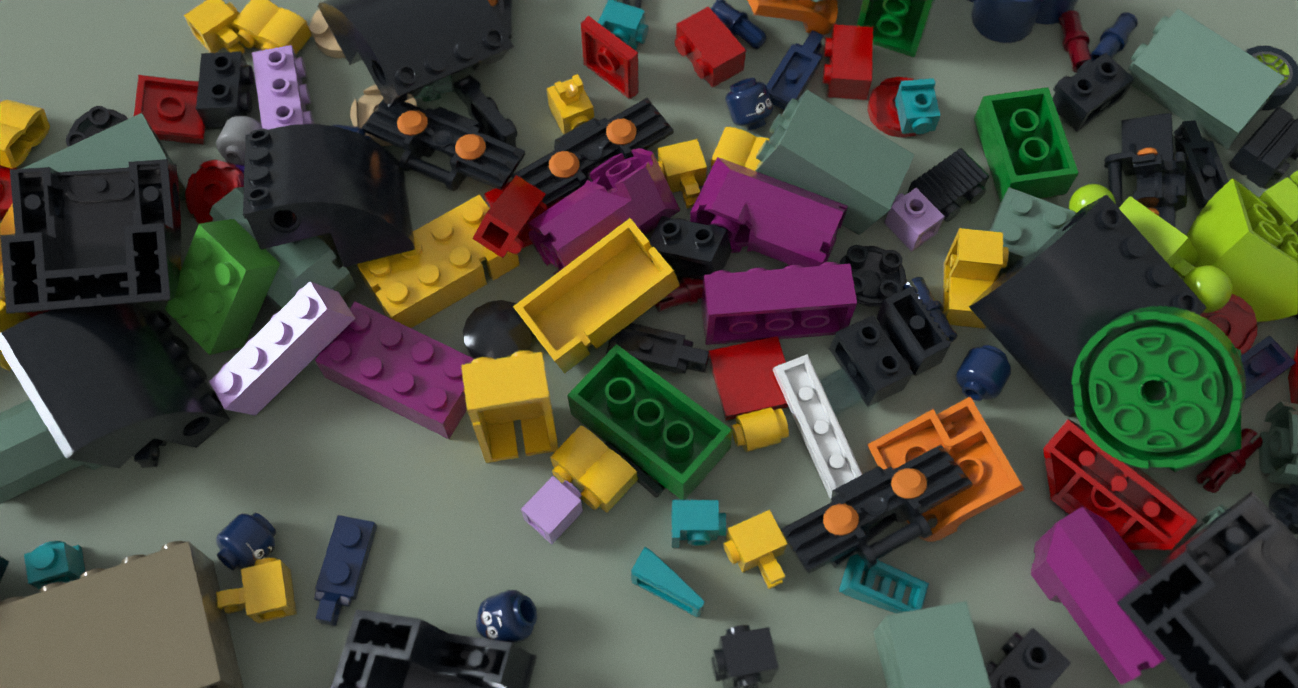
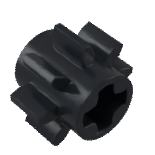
[1268,484,1298,534]

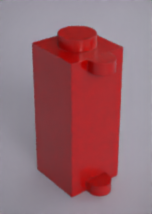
[472,175,548,258]

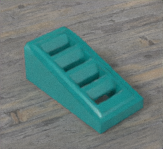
[631,547,705,617]
[839,553,929,613]

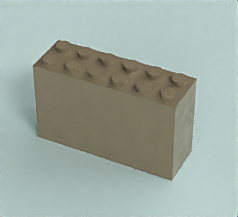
[0,541,244,688]

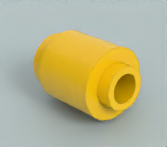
[731,407,789,452]

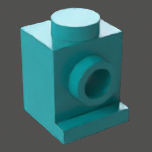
[598,0,649,50]
[895,78,941,134]
[671,500,726,548]
[24,541,86,590]

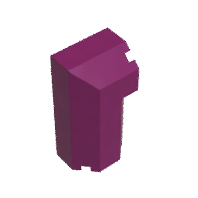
[527,148,681,275]
[690,157,848,267]
[1031,506,1166,685]

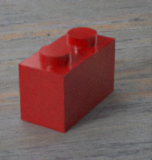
[674,6,746,88]
[822,24,873,100]

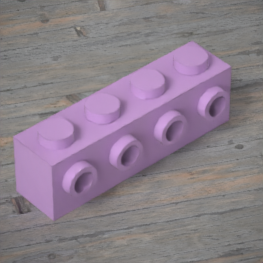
[252,45,314,130]
[209,282,355,416]

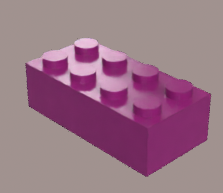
[701,262,857,345]
[315,301,474,439]

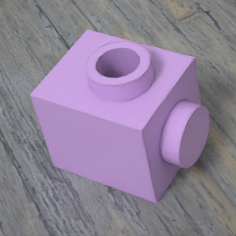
[884,188,944,251]
[521,476,583,545]

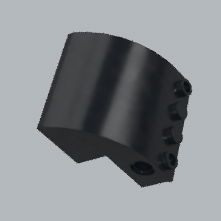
[318,0,514,108]
[243,124,415,267]
[0,159,182,314]
[969,194,1207,416]
[0,304,230,468]
[1117,491,1298,688]
[331,609,537,688]

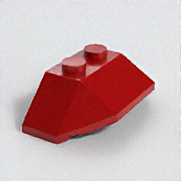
[1043,419,1198,550]

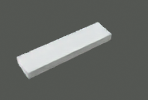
[772,354,862,500]

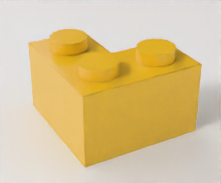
[943,228,1009,329]

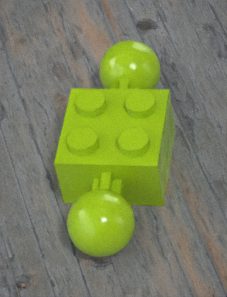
[1069,184,1233,313]

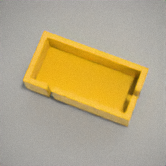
[356,194,520,328]
[513,218,680,374]
[461,351,559,463]

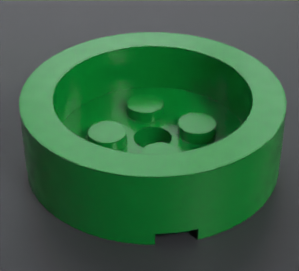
[1071,306,1246,469]

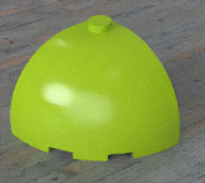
[1186,178,1298,322]

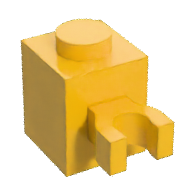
[184,0,246,54]
[547,74,594,135]
[658,139,707,209]
[723,510,787,589]
[216,558,297,623]

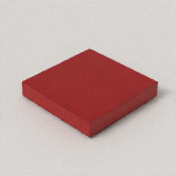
[581,16,639,99]
[134,75,205,145]
[708,336,789,421]

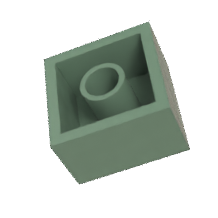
[989,187,1076,273]

